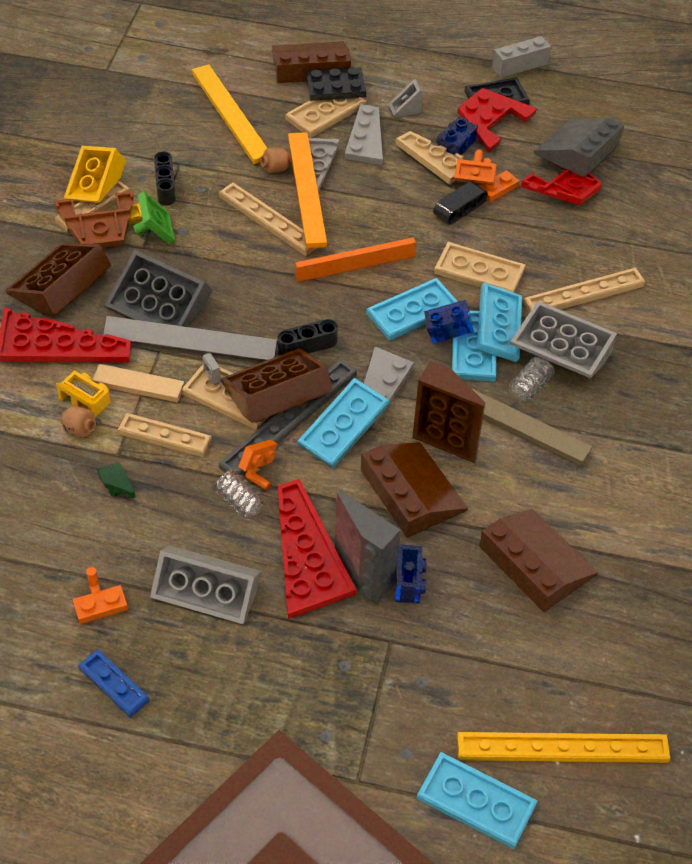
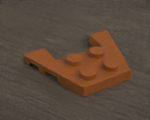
[54,191,134,248]

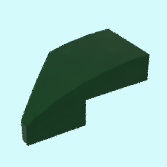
[97,462,136,498]

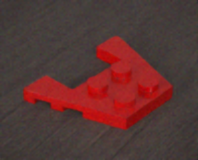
[457,88,537,153]
[521,163,602,205]

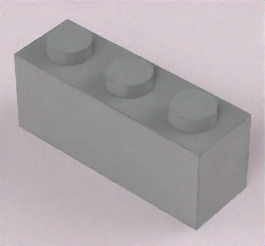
[492,36,551,78]

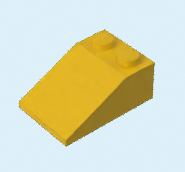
[64,146,126,203]

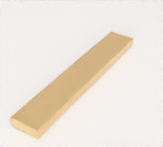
[219,183,316,256]
[523,268,645,313]

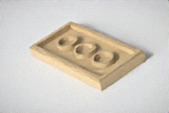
[285,97,366,138]
[434,242,526,293]
[181,365,268,430]

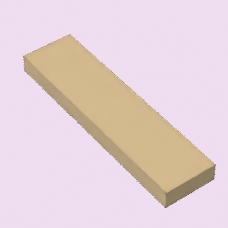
[55,180,130,233]
[92,364,185,403]
[118,413,212,458]

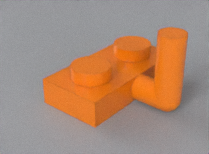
[454,150,497,185]
[479,158,520,203]
[238,439,278,491]
[72,567,128,624]

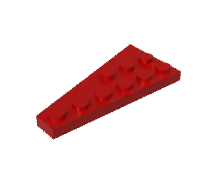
[0,307,131,363]
[278,479,356,619]

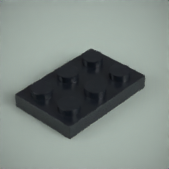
[306,67,366,101]

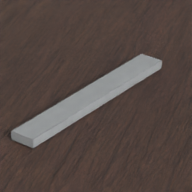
[103,316,277,361]

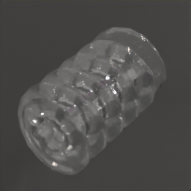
[509,357,555,402]
[214,469,263,520]

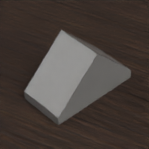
[388,79,423,117]

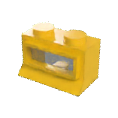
[56,370,111,417]

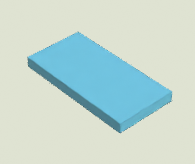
[366,278,460,341]
[477,283,522,362]
[452,310,496,382]
[297,378,390,468]
[416,752,538,849]

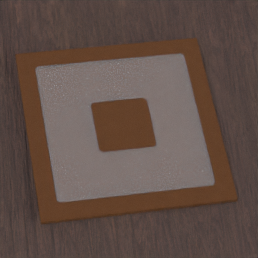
[140,730,434,864]

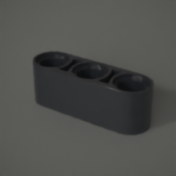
[154,151,176,205]
[433,181,488,225]
[277,319,338,356]

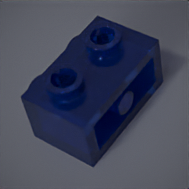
[436,117,478,155]
[424,300,474,343]
[395,544,427,603]

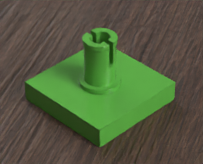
[133,191,175,245]

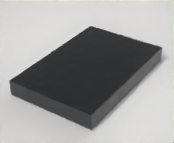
[464,77,530,105]

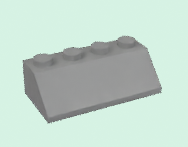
[150,545,262,624]

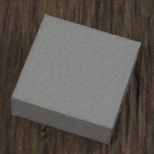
[202,353,221,384]

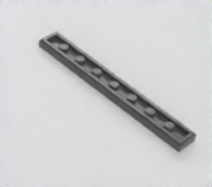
[219,359,357,481]

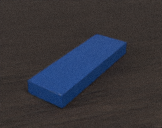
[78,649,150,718]

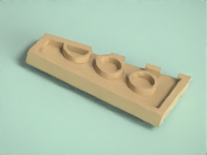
[396,131,464,184]

